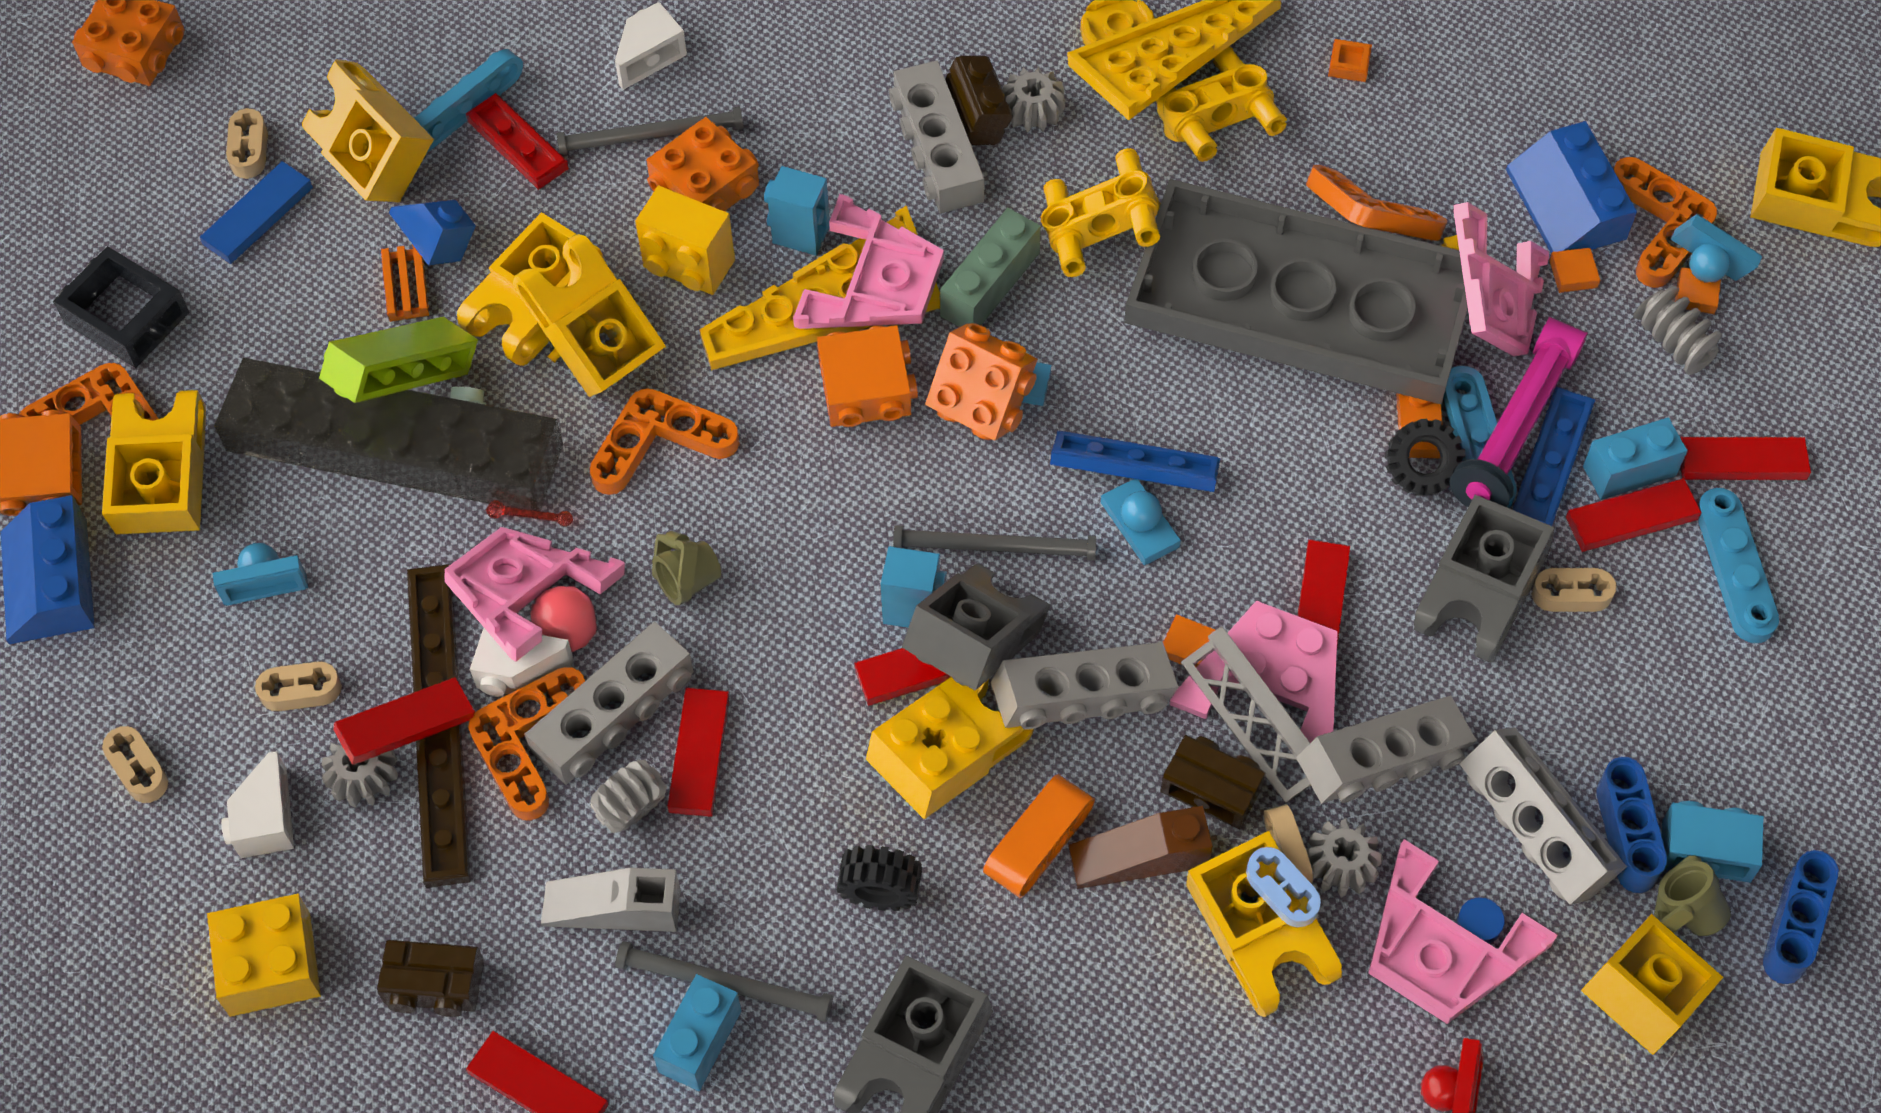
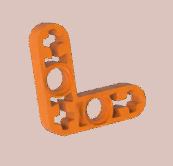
[1613,157,1717,288]
[1306,165,1448,241]
[19,363,159,425]
[590,388,740,495]
[468,667,585,821]

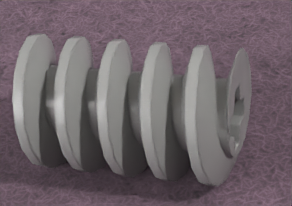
[1633,286,1722,375]

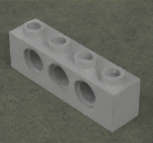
[889,60,984,214]
[525,621,694,785]
[991,642,1179,729]
[1296,695,1477,804]
[1459,727,1627,905]

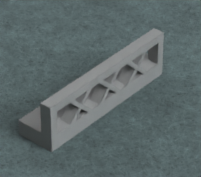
[1181,626,1311,804]

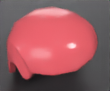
[530,586,597,652]

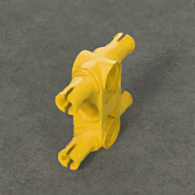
[1156,46,1287,162]
[1040,148,1161,277]

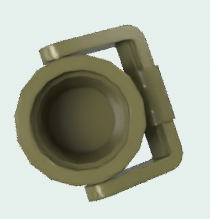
[652,531,721,605]
[1654,856,1731,936]

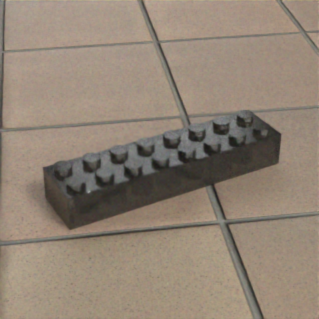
[214,357,564,514]

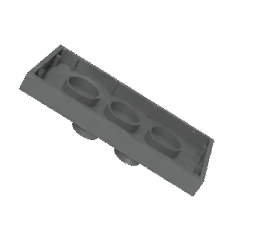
[1124,179,1468,404]

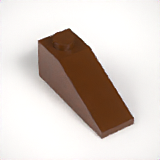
[1069,806,1213,889]

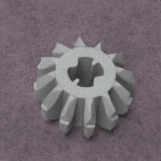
[1002,66,1066,133]
[321,742,398,808]
[590,759,667,833]
[1306,818,1383,898]

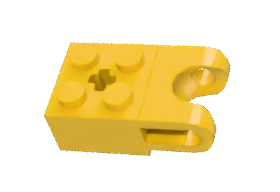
[302,59,434,202]
[1750,127,1881,247]
[457,212,605,366]
[513,234,666,397]
[102,390,206,535]
[866,677,1035,819]
[1186,831,1342,1017]

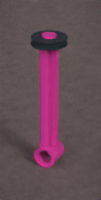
[1450,317,1588,507]

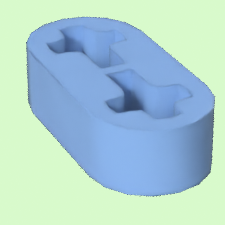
[1246,847,1321,928]

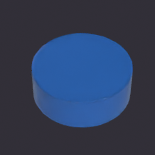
[1456,897,1505,944]

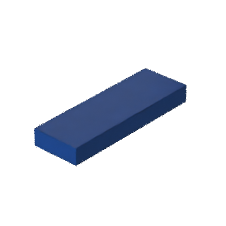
[200,161,313,264]

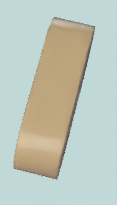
[226,108,268,179]
[1531,568,1616,612]
[255,662,342,711]
[102,726,168,803]
[1264,804,1313,884]

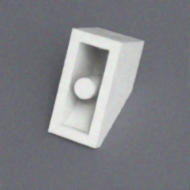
[615,2,687,90]
[470,628,574,697]
[221,751,294,858]

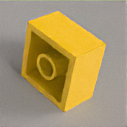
[635,185,735,295]
[207,893,321,1017]

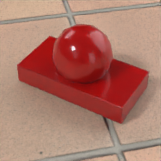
[1420,1038,1484,1113]

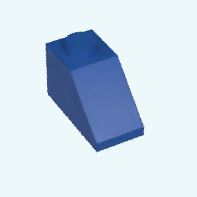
[389,200,476,266]

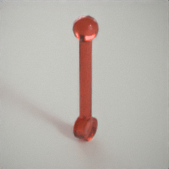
[486,500,573,527]

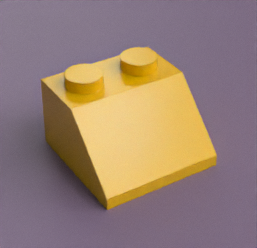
[1581,914,1724,1055]

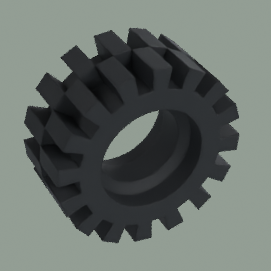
[1385,418,1466,496]
[836,845,922,911]

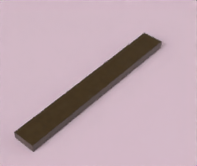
[407,564,471,888]

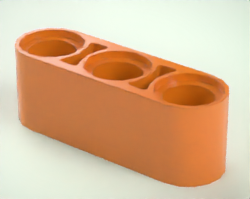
[983,774,1095,898]

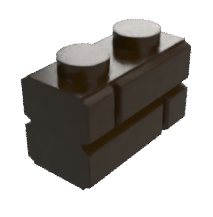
[945,56,1013,146]
[1160,735,1266,830]
[377,940,484,1017]

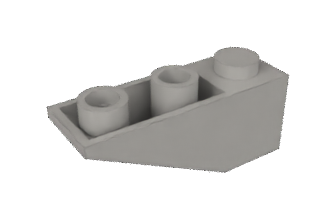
[541,868,681,932]

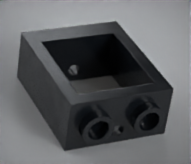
[53,246,190,368]

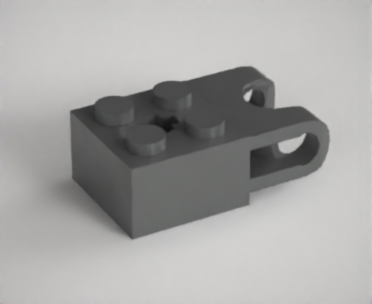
[1414,495,1555,663]
[902,563,1051,690]
[834,955,993,1113]

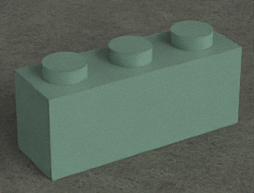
[940,207,1041,327]

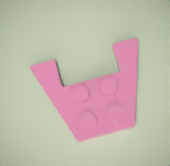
[793,194,944,329]
[1454,202,1549,357]
[445,527,625,662]
[1170,601,1338,743]
[1368,839,1558,1024]

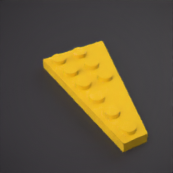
[1067,0,1281,120]
[699,205,940,370]

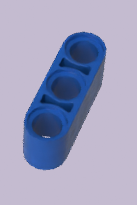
[1596,757,1667,893]
[1763,850,1839,984]

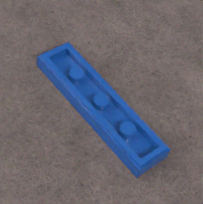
[1512,387,1596,526]
[1050,430,1220,492]

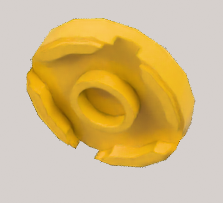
[1080,0,1155,45]

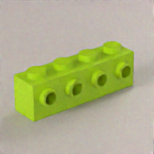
[319,316,478,403]

